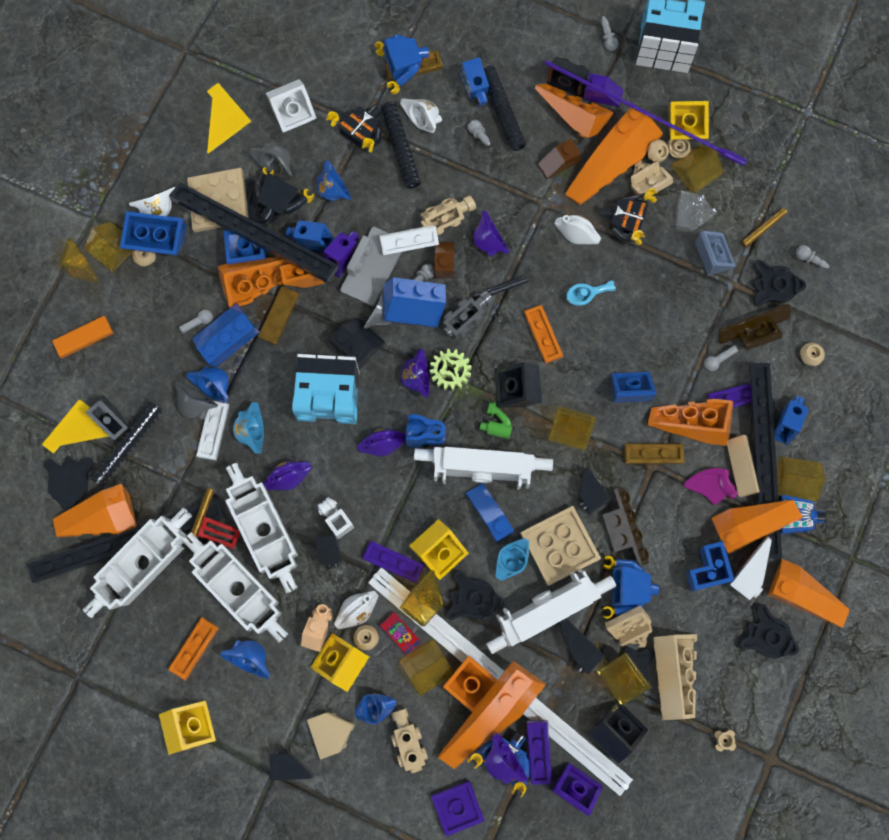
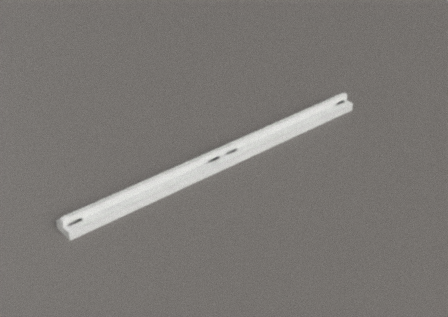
[369,568,633,796]

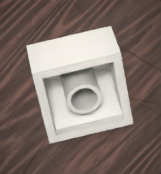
[266,79,317,132]

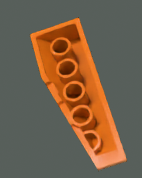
[565,107,663,205]
[438,661,546,769]

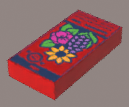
[380,612,422,656]

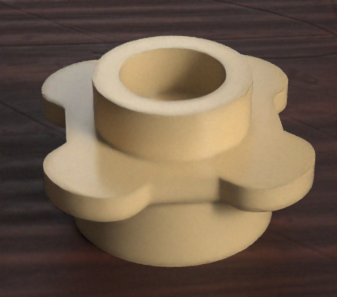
[714,730,736,752]

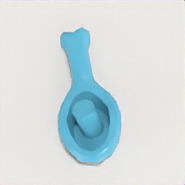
[567,280,616,306]

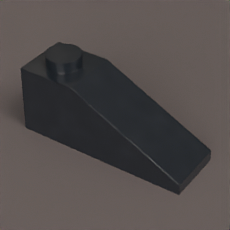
[558,618,605,674]

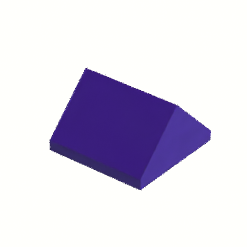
[551,763,603,816]

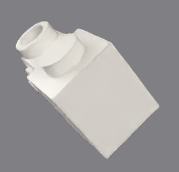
[318,497,354,539]

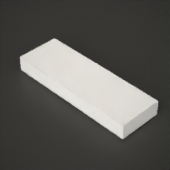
[379,225,439,255]
[196,401,230,461]

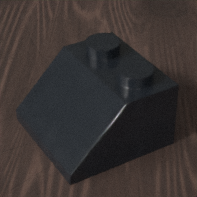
[546,57,590,97]
[330,317,385,370]
[495,362,542,408]
[589,700,648,764]

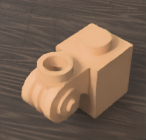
[301,604,332,652]

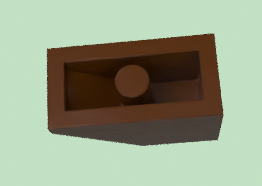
[538,138,581,180]
[435,242,454,279]

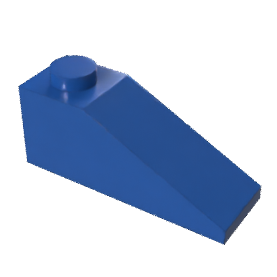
[466,483,514,544]

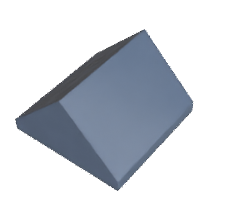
[695,231,736,276]

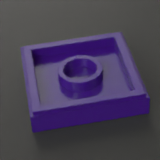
[431,781,485,837]

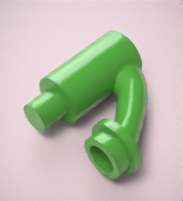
[480,402,512,439]

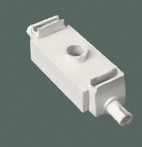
[414,447,553,490]
[225,463,299,593]
[83,508,192,618]
[182,533,288,643]
[486,569,616,654]

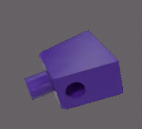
[324,231,359,278]

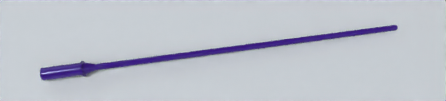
[545,61,747,166]

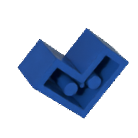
[686,541,734,592]

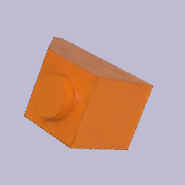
[280,264,324,288]

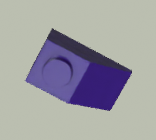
[584,73,623,108]

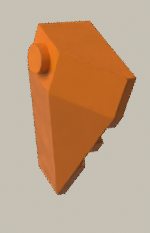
[535,83,613,138]
[218,257,290,308]
[648,399,733,446]
[53,484,137,537]
[712,500,803,554]
[767,559,850,628]

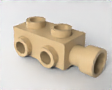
[420,195,476,235]
[391,708,428,773]

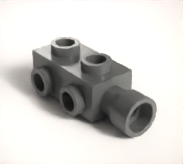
[443,290,494,340]

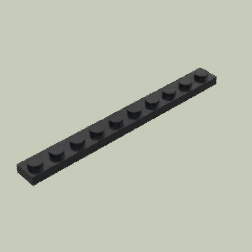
[169,182,338,283]
[749,363,782,559]
[27,499,225,584]

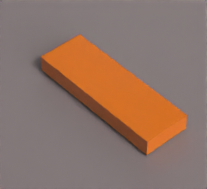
[524,305,563,364]
[52,316,114,359]
[168,617,219,680]

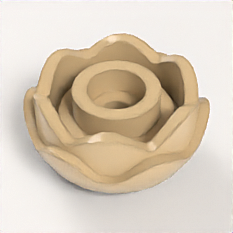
[647,139,669,163]
[668,140,691,158]
[132,250,156,267]
[800,342,825,366]
[353,625,379,651]

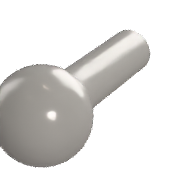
[179,309,213,334]
[704,345,738,371]

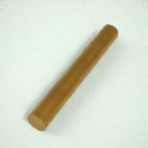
[741,208,788,248]
[188,488,214,544]

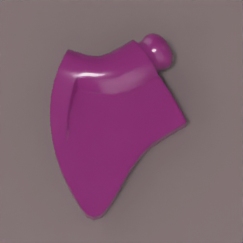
[684,468,738,506]

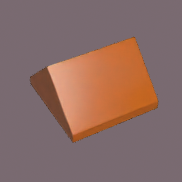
[443,655,498,712]

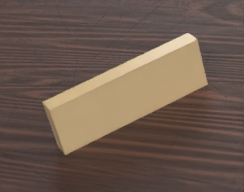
[727,435,760,497]

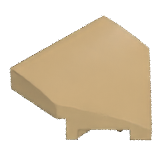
[631,161,673,195]
[605,606,652,647]
[307,712,355,760]

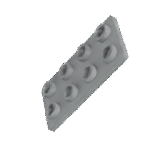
[340,227,402,307]

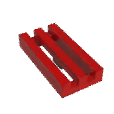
[196,517,240,549]

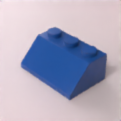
[120,211,187,256]
[384,277,446,328]
[192,303,260,368]

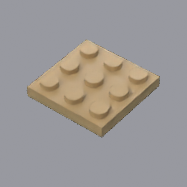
[187,168,248,232]
[520,506,601,586]

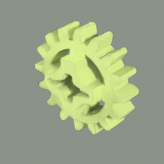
[430,349,472,391]

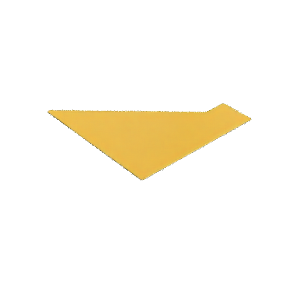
[207,83,251,154]
[42,400,123,453]

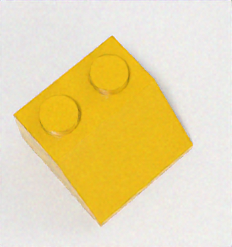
[668,101,709,140]
[410,519,469,580]
[310,633,369,692]
[159,701,216,755]

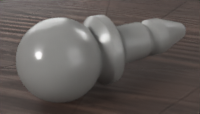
[601,16,619,51]
[468,120,490,146]
[796,245,829,269]
[414,264,435,282]

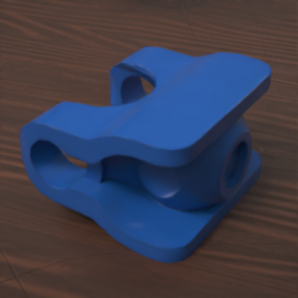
[406,414,446,448]

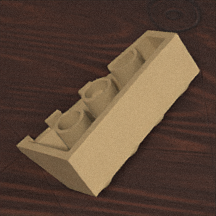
[654,634,697,720]

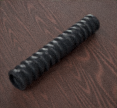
[483,66,526,151]
[380,102,421,189]
[89,402,163,487]

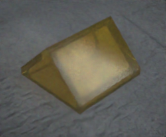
[671,145,724,194]
[84,222,133,272]
[59,237,99,283]
[548,406,596,451]
[778,457,826,502]
[399,570,444,627]
[400,640,454,696]
[598,652,651,706]

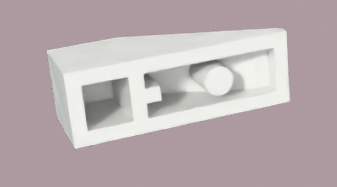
[730,536,772,600]

